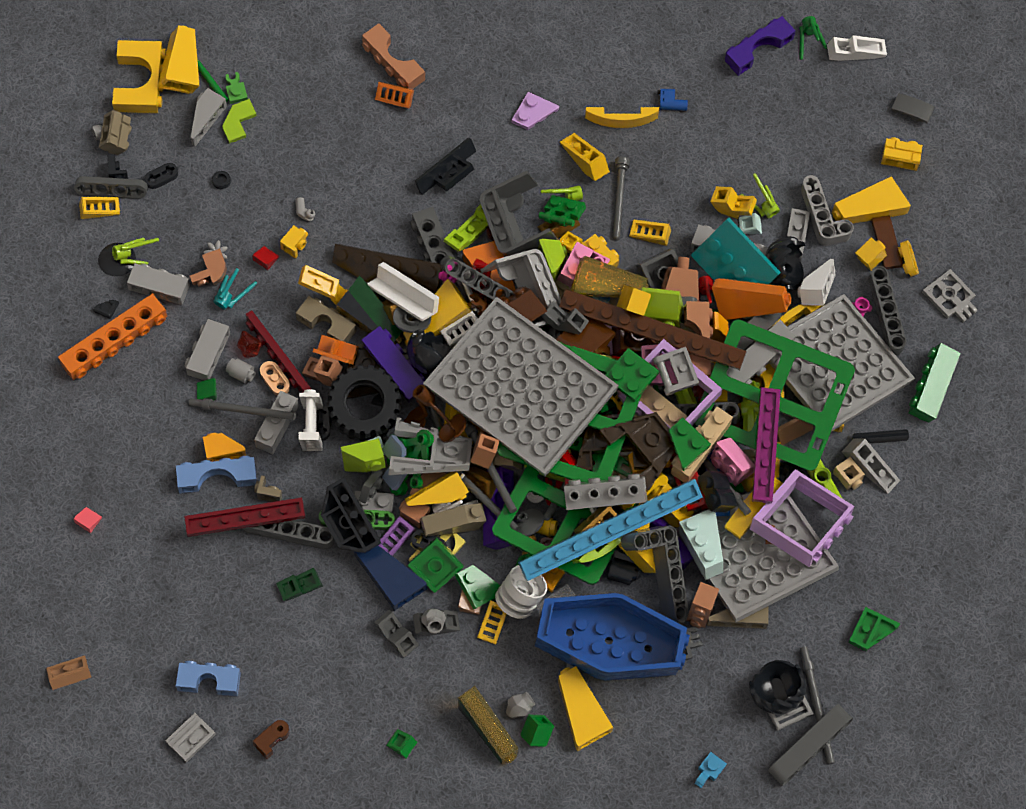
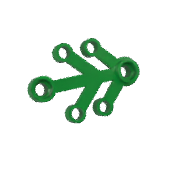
[387,430,434,496]

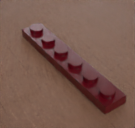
[245,310,312,393]
[184,497,305,537]

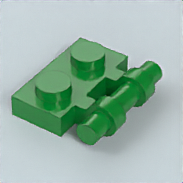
[539,195,586,227]

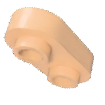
[260,361,290,396]

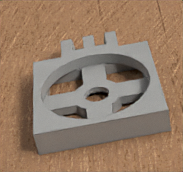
[922,269,977,322]

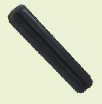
[852,429,909,444]

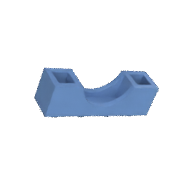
[176,456,257,494]

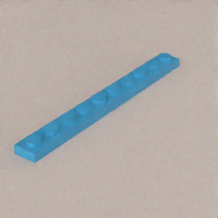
[518,479,703,581]

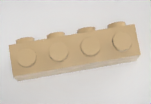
[671,407,733,483]

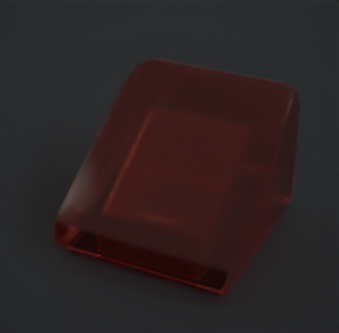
[237,331,262,358]

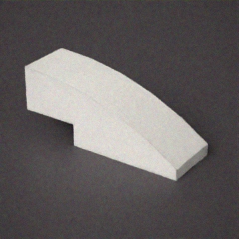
[827,35,887,61]

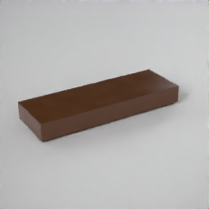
[871,215,903,270]

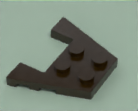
[598,412,675,492]
[576,414,650,472]

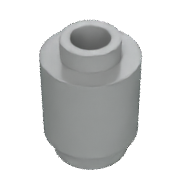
[226,358,256,384]

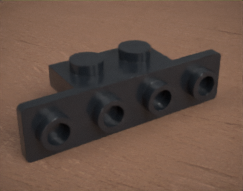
[415,138,476,195]

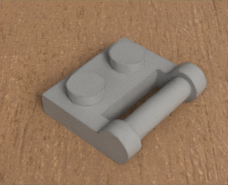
[653,347,699,396]

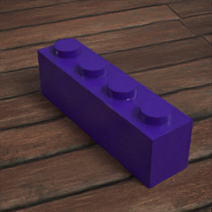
[361,326,426,403]

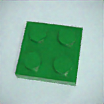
[605,348,659,402]
[408,537,464,593]

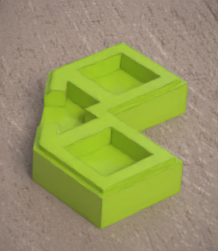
[222,99,257,144]

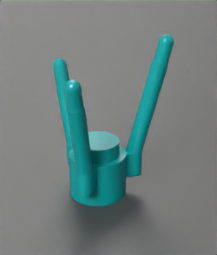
[213,268,257,310]

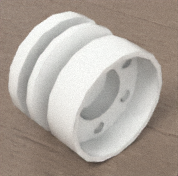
[495,565,547,619]

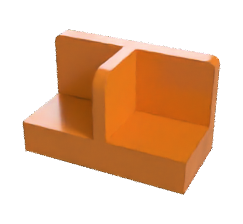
[312,335,359,365]

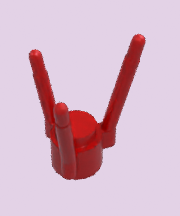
[698,276,713,304]

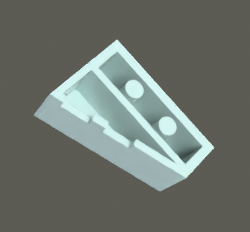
[679,510,723,580]

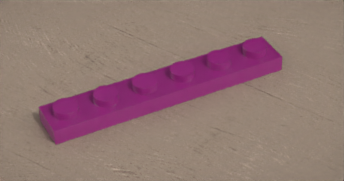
[752,387,781,503]

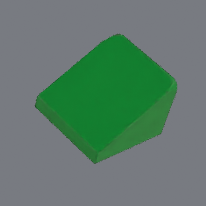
[197,378,217,401]
[386,729,417,758]

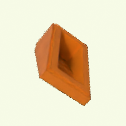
[375,82,414,108]

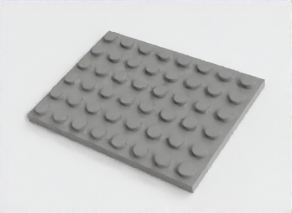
[423,297,619,477]

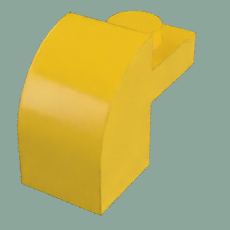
[710,186,757,219]

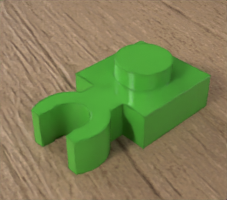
[226,72,248,104]

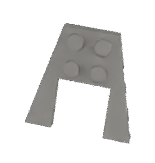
[389,418,472,475]

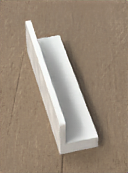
[367,262,439,321]

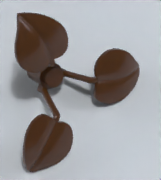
[402,384,466,443]

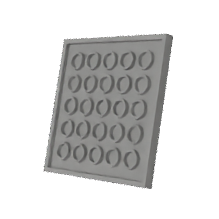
[769,294,915,432]
[676,478,839,622]

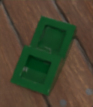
[276,568,323,601]

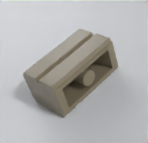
[99,110,132,155]

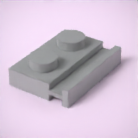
[165,713,216,763]

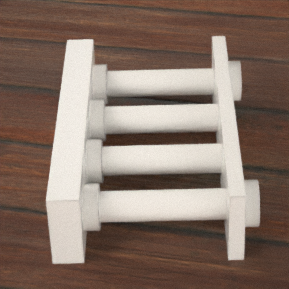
[299,390,323,451]

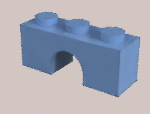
[176,661,241,696]

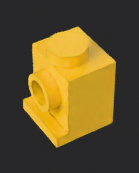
[280,225,308,259]

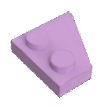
[512,92,559,130]

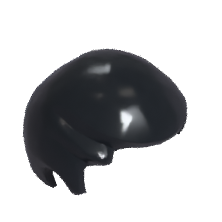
[765,236,806,290]
[407,329,451,376]
[749,660,806,714]

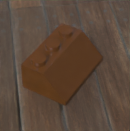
[478,286,547,322]

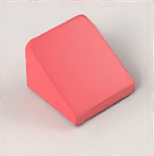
[73,507,102,533]

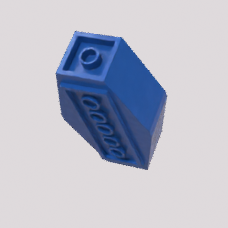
[535,593,690,681]

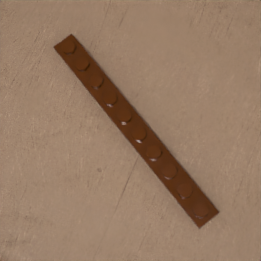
[559,289,747,371]

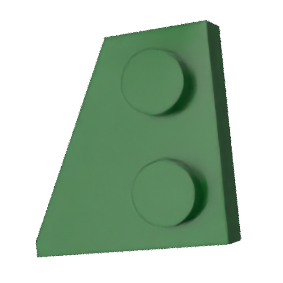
[668,417,711,471]

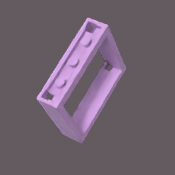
[617,339,722,429]
[750,469,854,567]

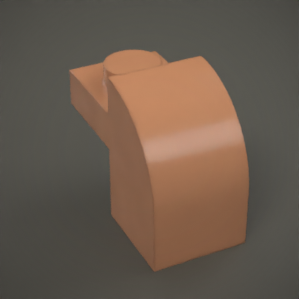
[190,248,227,287]
[302,355,342,386]

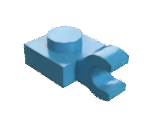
[694,752,727,788]

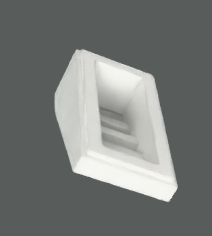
[440,311,477,350]

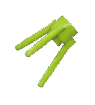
[740,173,780,219]
[540,186,583,201]
[112,237,159,265]

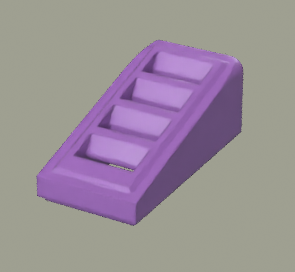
[378,516,416,556]

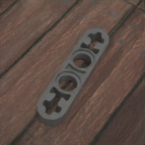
[74,176,148,198]

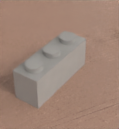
[127,263,190,305]
[185,319,230,381]
[254,391,299,455]

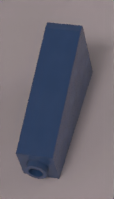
[354,546,427,611]

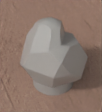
[421,608,446,633]
[506,692,535,719]

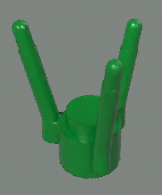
[799,16,827,60]

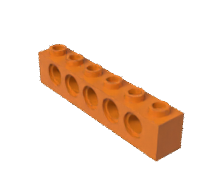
[58,293,167,380]

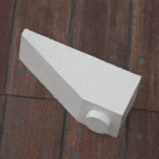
[798,259,835,306]

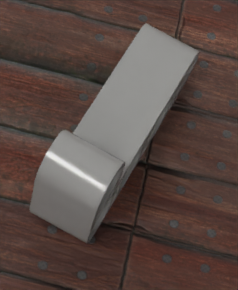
[801,175,854,246]

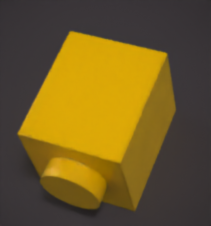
[855,237,887,271]

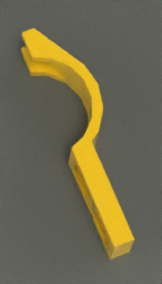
[298,265,379,306]

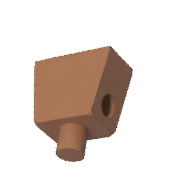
[661,257,699,301]

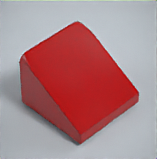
[252,246,279,270]

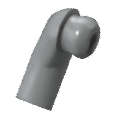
[295,197,315,221]

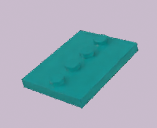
[691,218,781,284]

